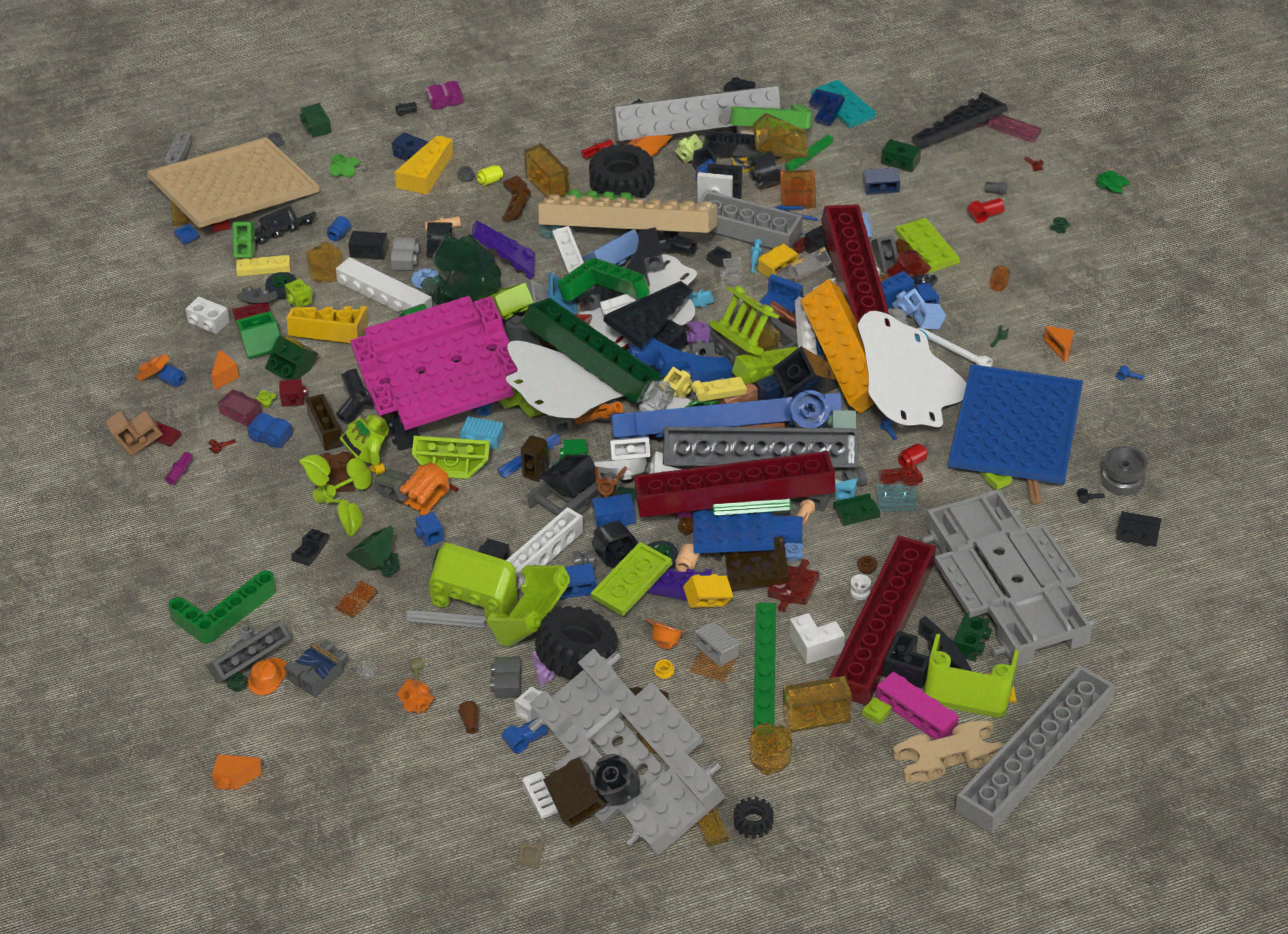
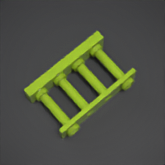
[709,285,780,356]

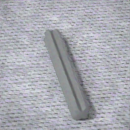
[406,610,486,628]

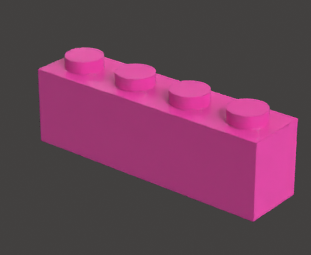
[876,672,959,740]

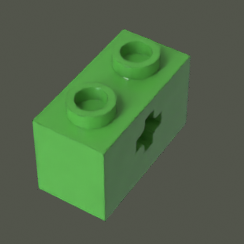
[233,221,255,258]

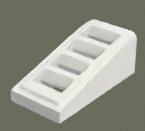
[522,771,558,819]

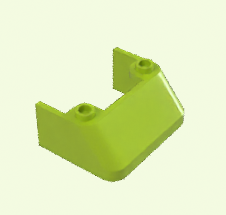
[924,634,1019,718]

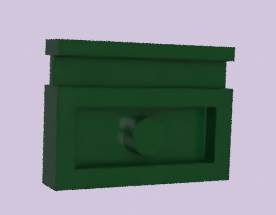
[833,493,880,527]

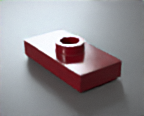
[154,421,181,447]

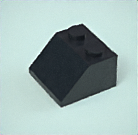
[540,455,596,497]

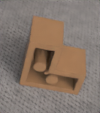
[105,411,163,456]

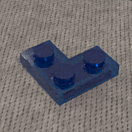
[809,89,845,127]

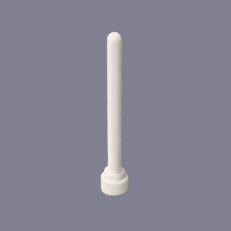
[918,328,993,367]

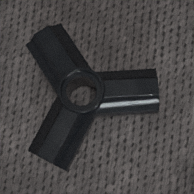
[659,231,697,255]
[335,368,375,424]

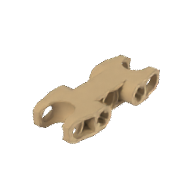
[893,721,1004,783]

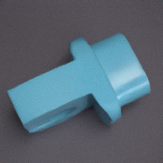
[690,289,714,308]

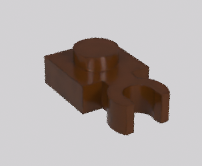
[503,175,531,197]

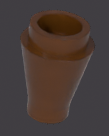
[458,701,479,734]

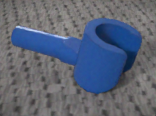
[1116,366,1144,380]
[880,416,897,440]

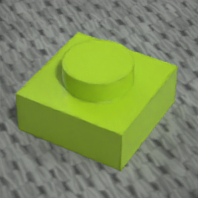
[862,697,892,725]

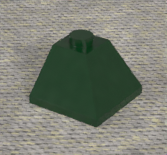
[346,525,393,570]

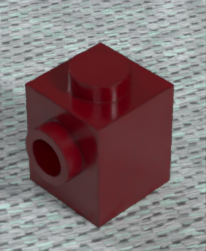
[279,379,307,407]

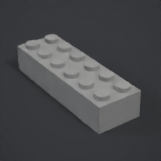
[697,190,802,249]

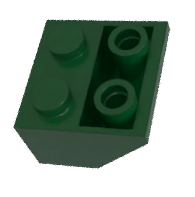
[265,335,318,380]

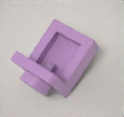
[532,651,556,686]

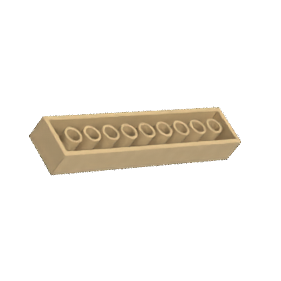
[538,194,717,233]

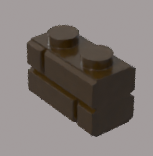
[520,435,549,482]

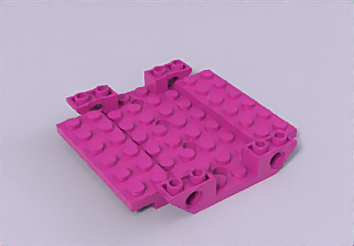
[350,296,518,430]

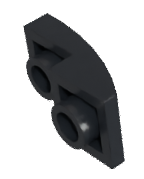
[291,529,329,566]

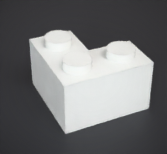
[790,613,845,664]

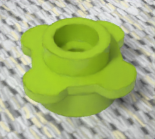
[254,390,276,408]

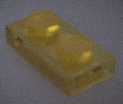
[697,806,729,847]

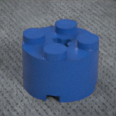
[788,390,829,428]

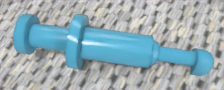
[750,239,762,273]

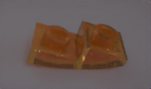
[335,580,378,618]

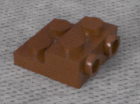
[315,451,355,492]

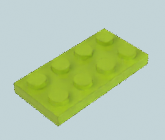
[895,217,960,273]
[591,542,672,616]

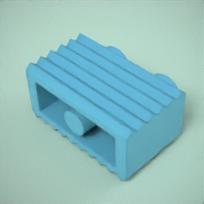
[460,416,504,450]

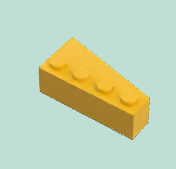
[394,135,454,195]
[286,306,368,344]

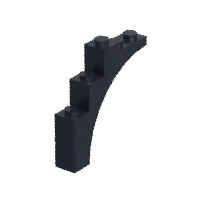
[578,227,665,312]

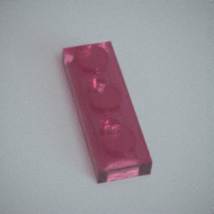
[988,114,1042,142]

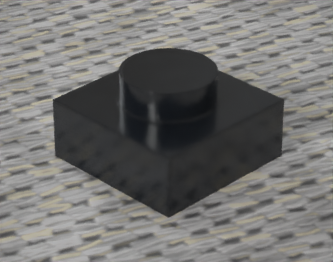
[707,246,731,267]

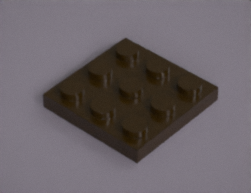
[725,536,790,592]

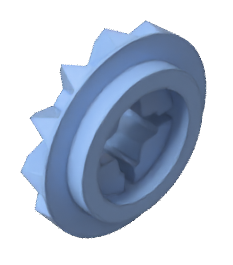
[411,267,440,289]

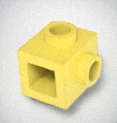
[662,367,693,399]

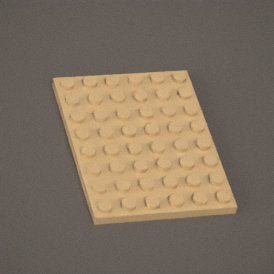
[147,137,319,228]

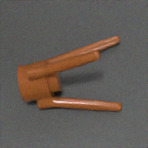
[595,466,627,498]

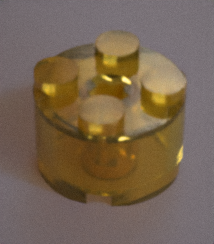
[306,242,343,283]
[749,723,792,775]

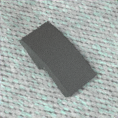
[236,286,278,303]

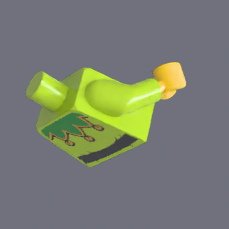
[340,414,385,475]

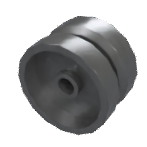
[1102,446,1148,495]

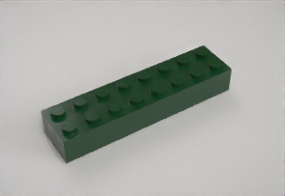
[522,298,664,403]

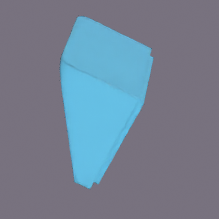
[835,479,857,500]

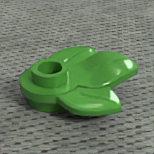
[329,154,361,177]

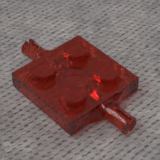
[767,559,820,612]

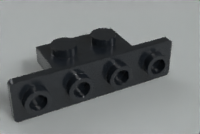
[255,206,317,245]

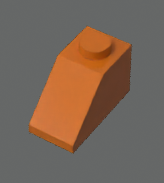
[212,754,263,790]

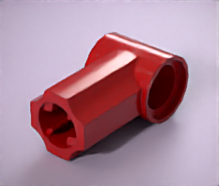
[967,198,1005,223]

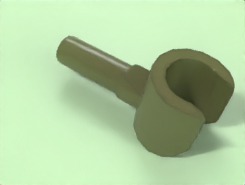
[411,657,424,681]

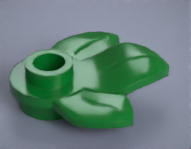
[1096,171,1129,193]
[685,399,719,407]

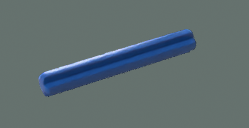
[498,433,561,478]

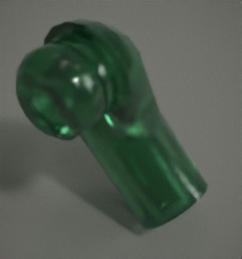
[380,553,400,577]

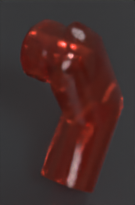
[792,237,805,254]

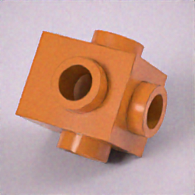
[397,678,434,714]

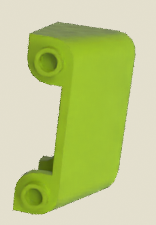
[486,565,570,647]

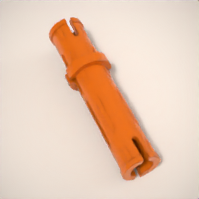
[573,401,623,425]

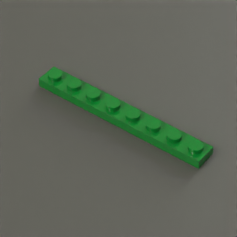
[753,603,776,735]

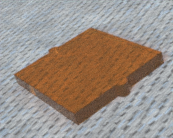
[690,651,737,683]

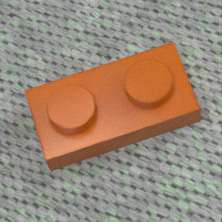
[135,353,170,381]

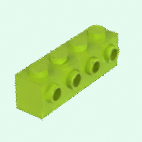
[732,346,798,384]

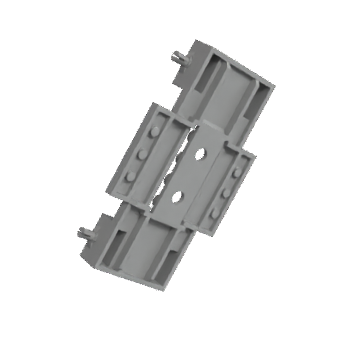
[920,490,1095,666]
[528,649,726,855]

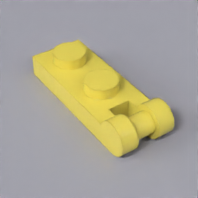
[691,377,747,401]

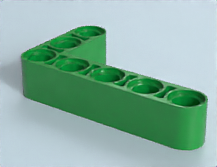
[557,258,650,301]
[168,570,276,644]

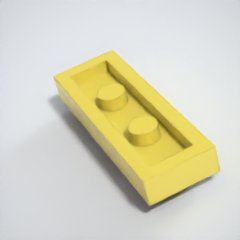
[236,255,290,276]

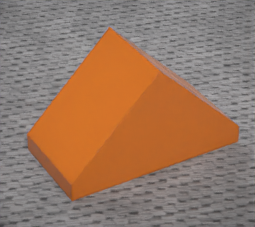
[1044,326,1074,362]
[211,350,239,389]

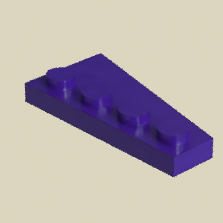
[472,220,535,279]
[646,569,712,601]

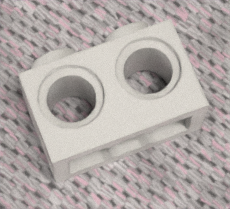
[185,297,230,334]

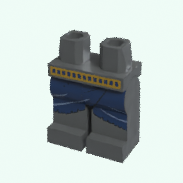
[284,640,348,698]

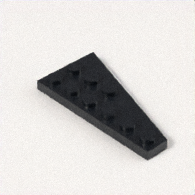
[912,92,1008,148]
[603,281,693,350]

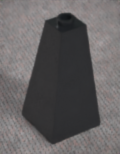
[772,346,839,398]

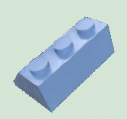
[582,229,639,266]

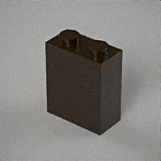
[543,757,608,828]

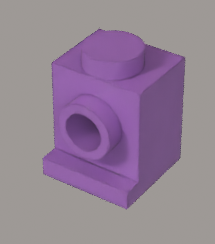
[687,321,711,346]

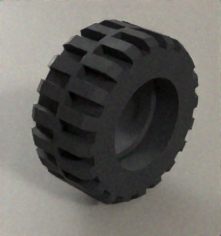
[589,144,654,198]
[535,606,618,680]

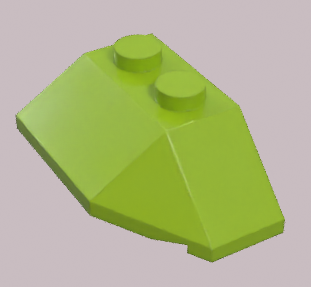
[412,436,490,479]

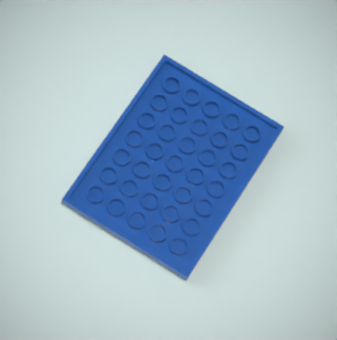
[948,364,1083,485]

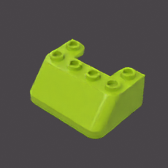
[429,543,518,618]

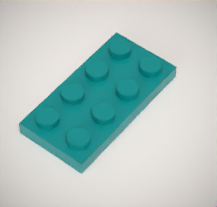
[811,79,876,129]

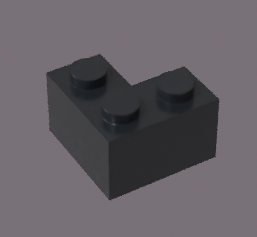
[883,631,930,688]

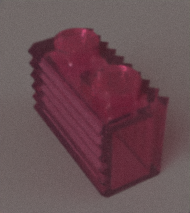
[218,389,263,427]

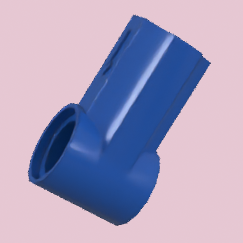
[502,718,547,754]

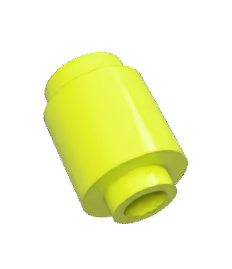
[477,165,503,186]

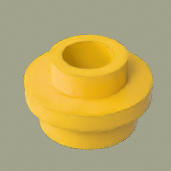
[654,659,675,679]

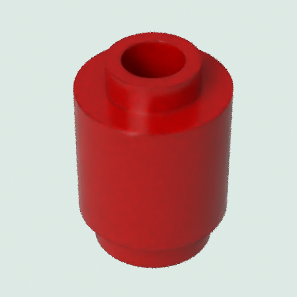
[898,443,928,468]

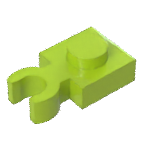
[979,471,1012,490]

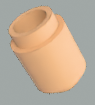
[676,544,700,572]

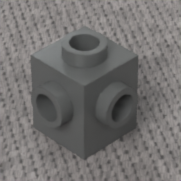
[687,341,715,357]

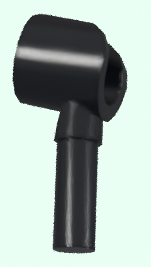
[1077,488,1105,504]

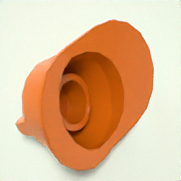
[645,618,686,649]
[248,658,287,695]

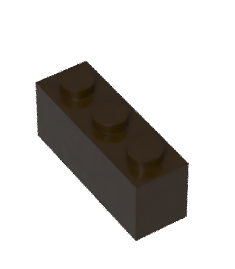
[305,393,343,450]

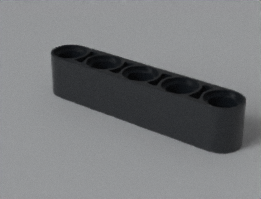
[702,131,786,159]

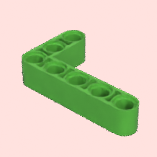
[730,105,812,129]

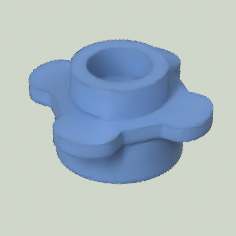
[785,543,804,561]

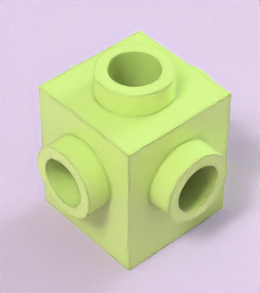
[675,134,703,164]

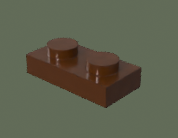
[502,190,528,223]

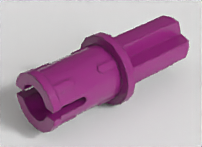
[165,452,193,485]

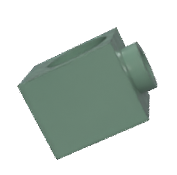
[827,410,856,428]

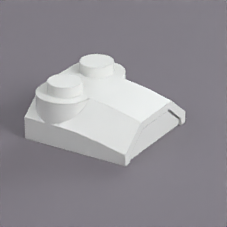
[594,457,647,480]

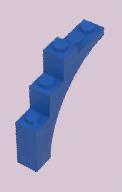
[627,338,733,382]

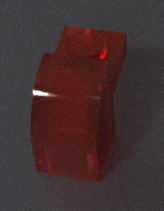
[887,250,932,277]

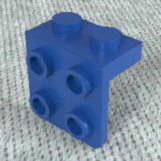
[759,274,803,322]

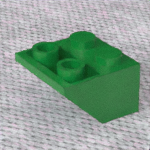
[236,311,280,359]

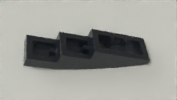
[918,616,972,671]

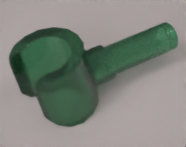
[990,325,1009,348]

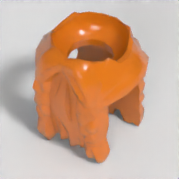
[399,462,450,516]

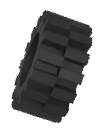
[734,797,773,839]

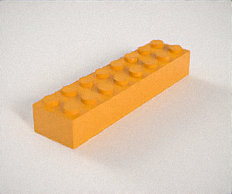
[800,279,875,414]

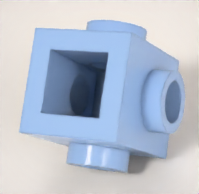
[891,288,925,317]

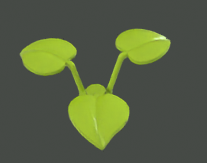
[299,455,372,537]

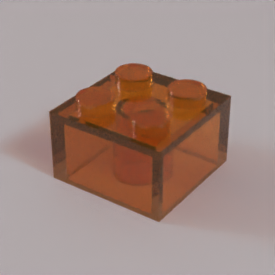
[780,170,816,209]

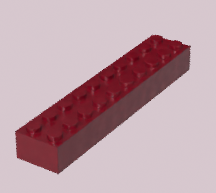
[821,204,890,327]
[634,451,836,517]
[828,535,936,705]

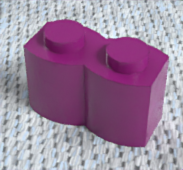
[426,81,463,110]

